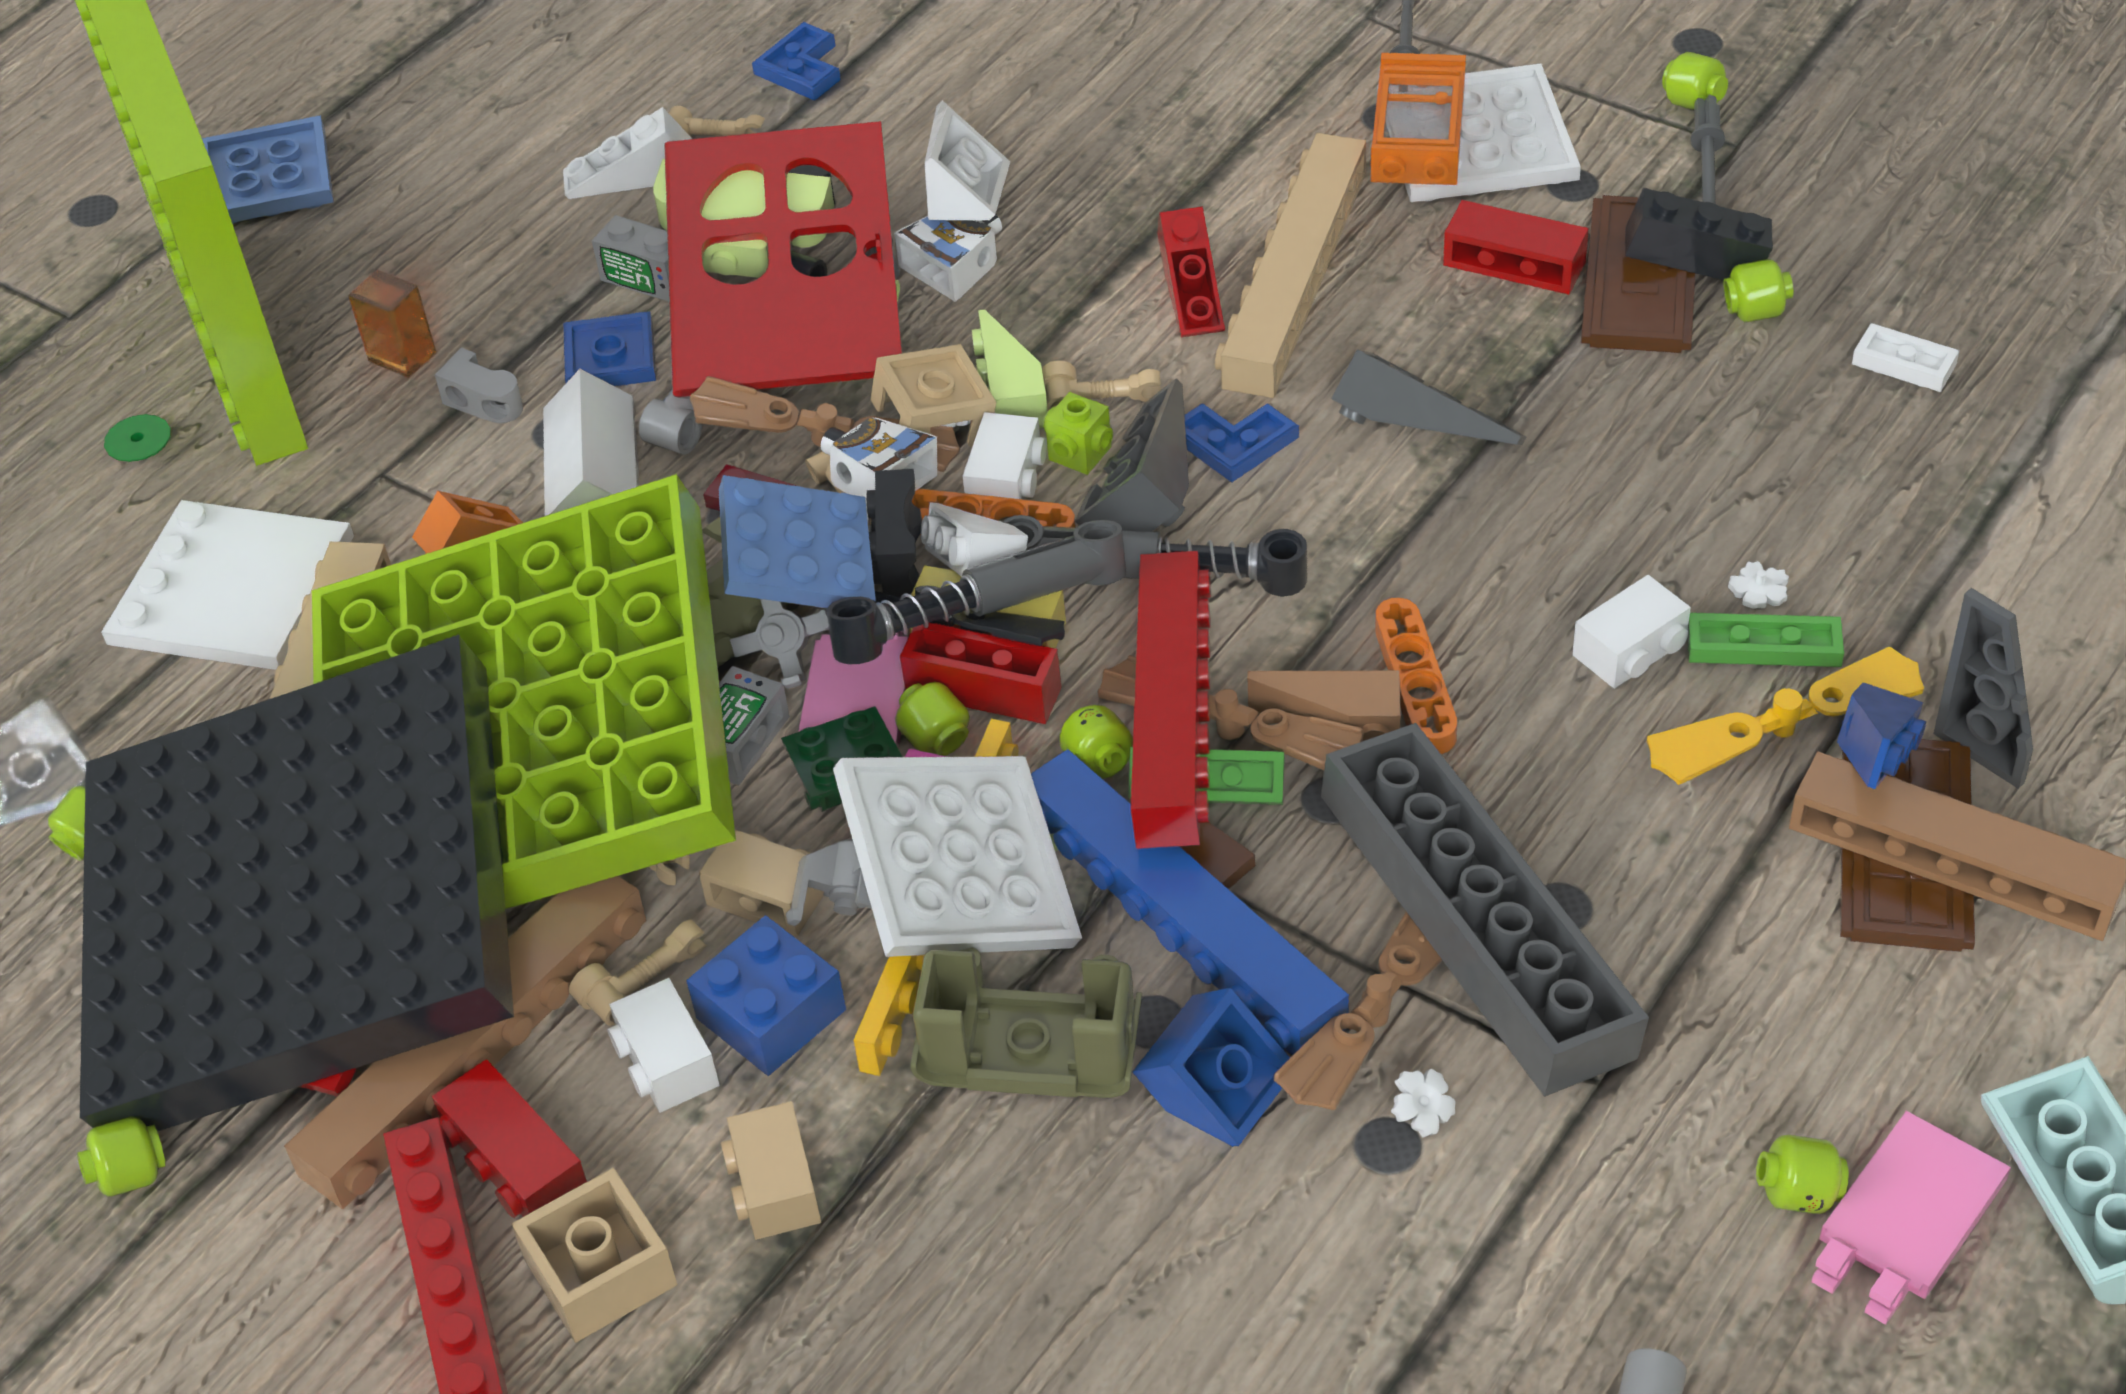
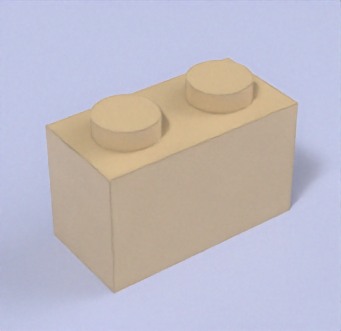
[699,830,824,937]
[721,1101,821,1240]

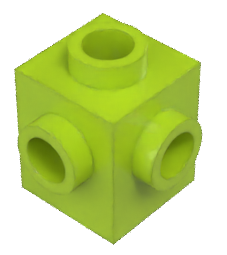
[1043,392,1113,475]

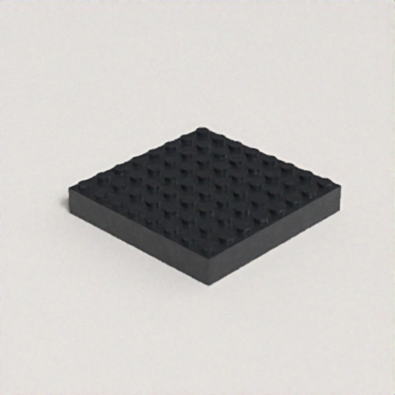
[80,635,514,1132]

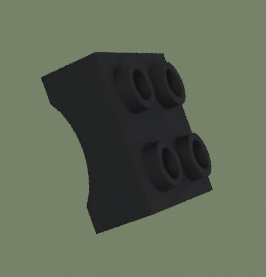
[866,469,922,599]

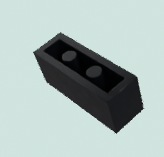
[1625,188,1773,280]

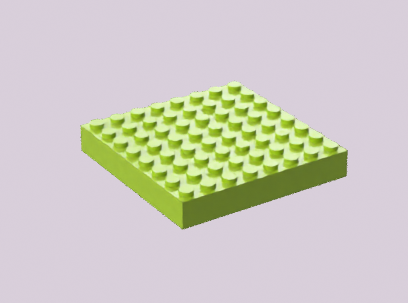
[75,0,308,466]
[312,474,736,909]

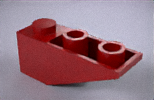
[1157,206,1225,338]

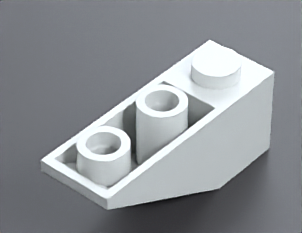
[563,107,692,199]
[921,502,1028,577]

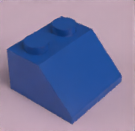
[1132,988,1290,1147]

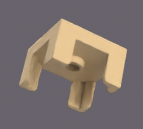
[871,344,996,447]

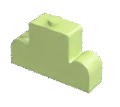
[653,159,834,278]

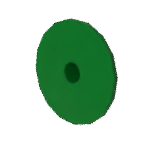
[104,414,171,462]

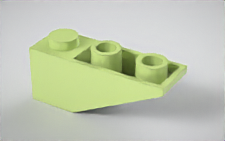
[972,309,1048,428]

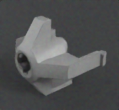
[730,599,829,690]
[786,839,872,926]

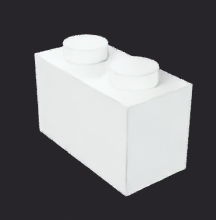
[963,412,1047,500]
[1573,575,1691,689]
[607,978,720,1113]

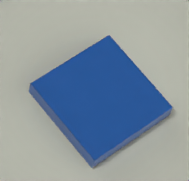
[563,311,656,386]

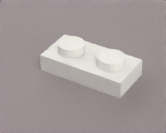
[1852,323,1959,392]

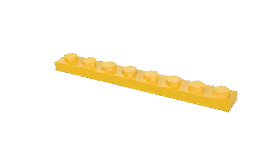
[853,719,1019,1076]

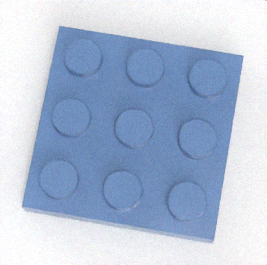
[202,115,334,224]
[719,475,876,608]

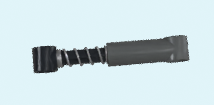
[1002,515,1307,597]
[826,520,1126,664]

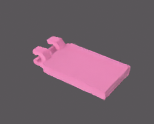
[798,631,908,749]
[1811,1111,2011,1325]

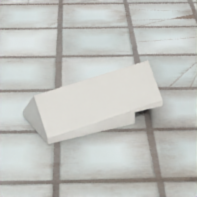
[925,100,1010,220]
[543,369,639,516]

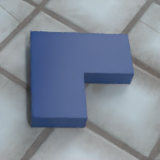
[752,22,841,101]
[1185,403,1299,483]

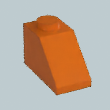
[412,491,523,554]

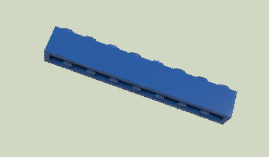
[1031,749,1349,1056]

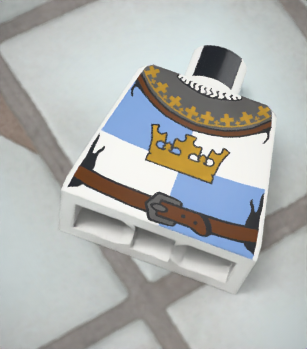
[894,214,1002,302]
[821,417,937,507]

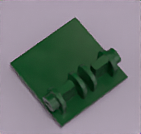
[781,706,903,812]

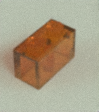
[348,269,436,378]

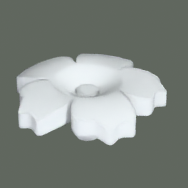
[1728,561,1789,609]
[1391,1069,1456,1138]

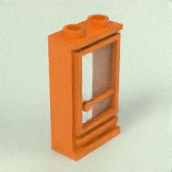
[1371,53,1466,185]

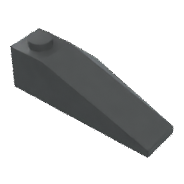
[1933,588,2033,789]

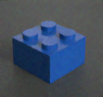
[686,915,846,1076]

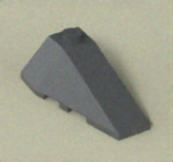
[1331,349,1527,445]
[1075,378,1189,532]

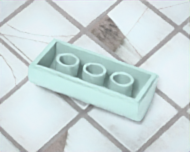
[1981,1056,2126,1305]

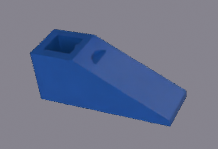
[1837,682,1926,789]

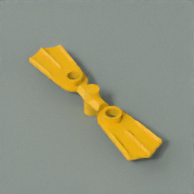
[1646,647,1924,785]

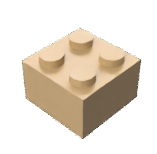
[511,1167,677,1343]

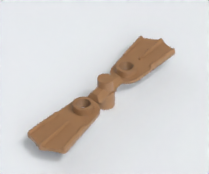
[690,376,960,472]
[1097,655,1364,770]
[1274,912,1442,1110]

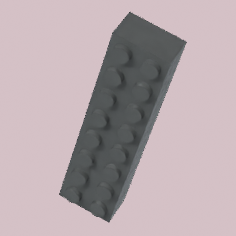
[1321,723,1649,1097]

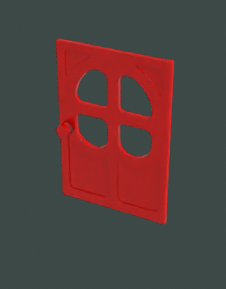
[664,121,902,398]

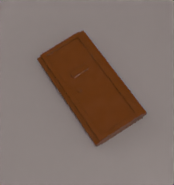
[1581,195,1695,353]
[1840,739,1975,952]

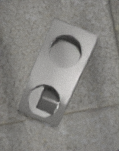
[435,347,523,423]

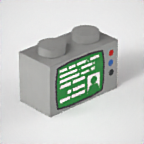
[592,215,670,302]
[719,666,790,785]

